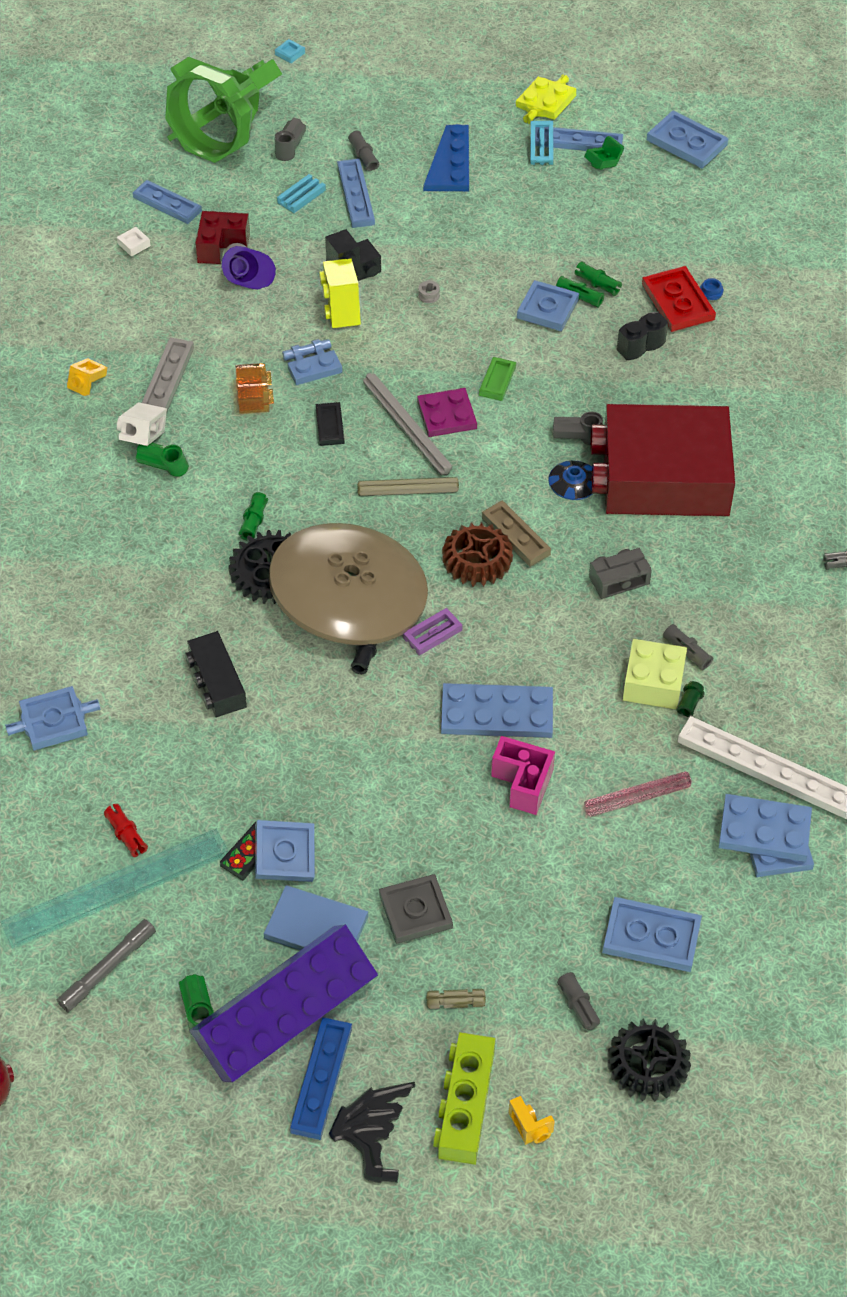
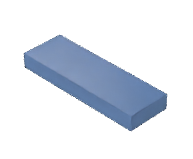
[133,180,202,224]

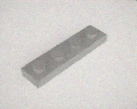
[142,337,194,414]

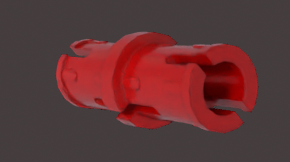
[104,804,148,857]

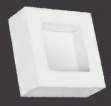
[117,227,151,256]

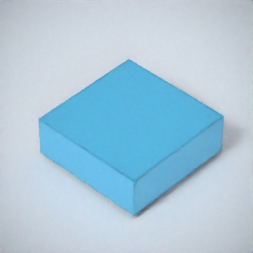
[275,39,305,64]

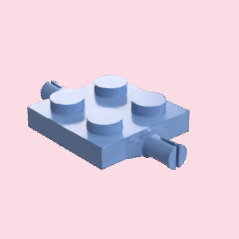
[5,686,101,751]

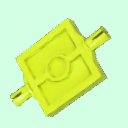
[516,74,577,124]

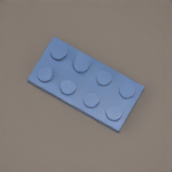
[441,683,553,738]

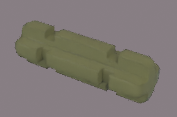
[426,989,486,1009]

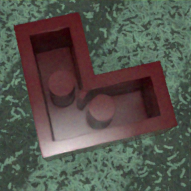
[195,211,250,264]

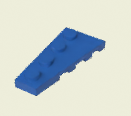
[423,124,469,192]

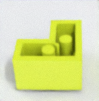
[319,258,361,328]

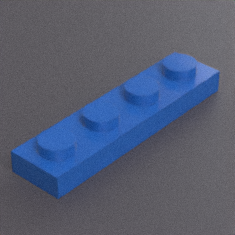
[290,1017,352,1140]

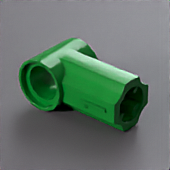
[136,443,189,477]
[179,974,214,1035]

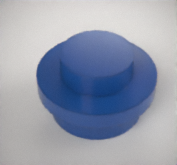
[700,278,724,300]

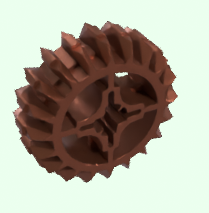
[442,522,513,587]

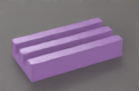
[403,608,463,656]

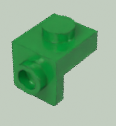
[584,136,624,170]

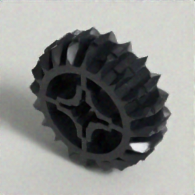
[607,1018,691,1102]

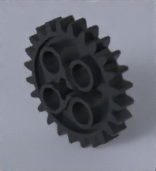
[229,530,291,604]

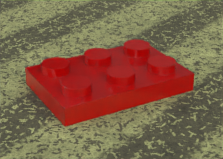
[642,266,716,332]

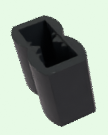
[617,312,668,361]

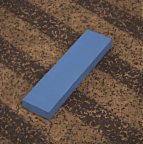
[535,127,623,151]
[337,159,375,228]

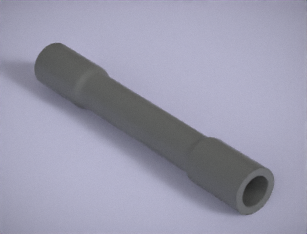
[56,919,156,1013]

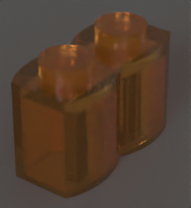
[235,363,274,414]

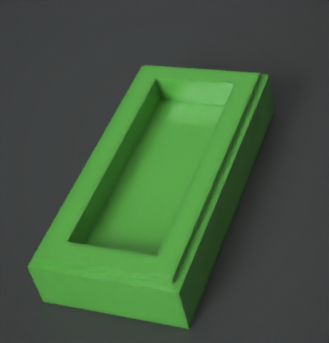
[479,357,516,401]

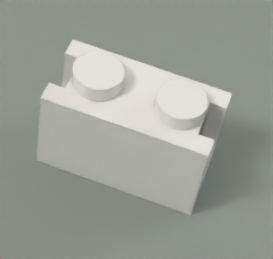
[117,402,167,446]

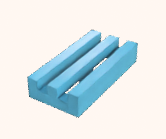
[531,121,553,165]
[277,174,326,213]

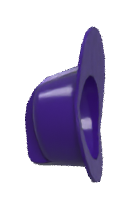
[221,246,276,290]

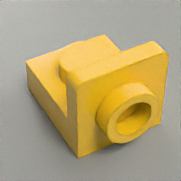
[67,358,108,396]
[508,1096,555,1145]

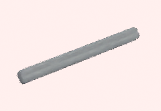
[363,373,452,475]

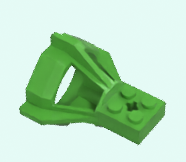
[165,57,282,163]

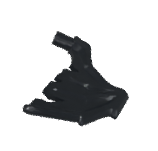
[329,1082,416,1183]

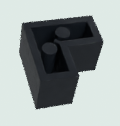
[325,229,381,281]

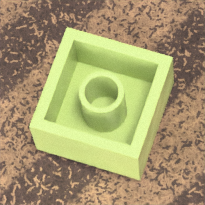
[623,639,687,709]

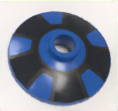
[548,460,593,500]

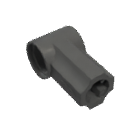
[275,118,306,161]
[553,411,603,445]

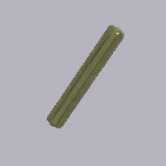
[357,477,459,496]

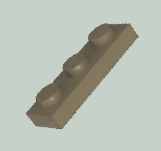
[482,500,551,567]

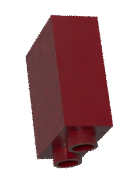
[590,404,736,516]

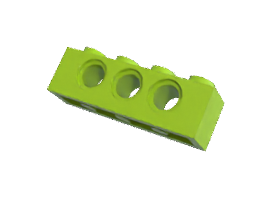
[433,1032,496,1165]

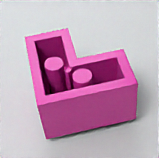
[491,736,555,815]

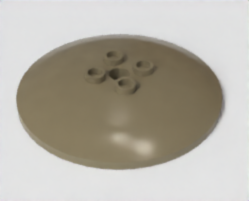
[269,523,428,645]

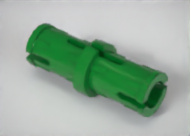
[574,261,622,296]
[556,276,605,308]
[238,492,268,541]

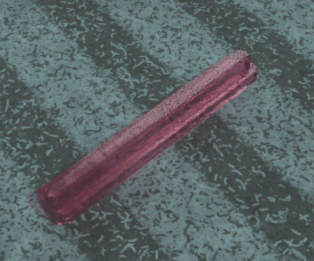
[584,771,692,817]

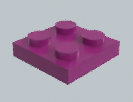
[417,388,477,437]

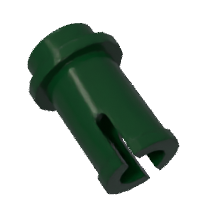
[676,681,705,717]

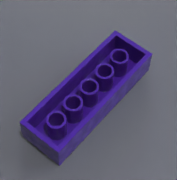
[189,924,378,1083]

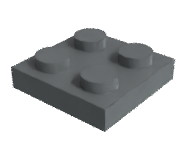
[379,874,453,944]

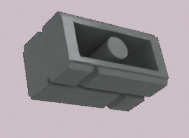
[589,548,652,599]

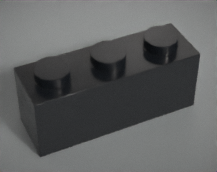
[185,631,247,718]

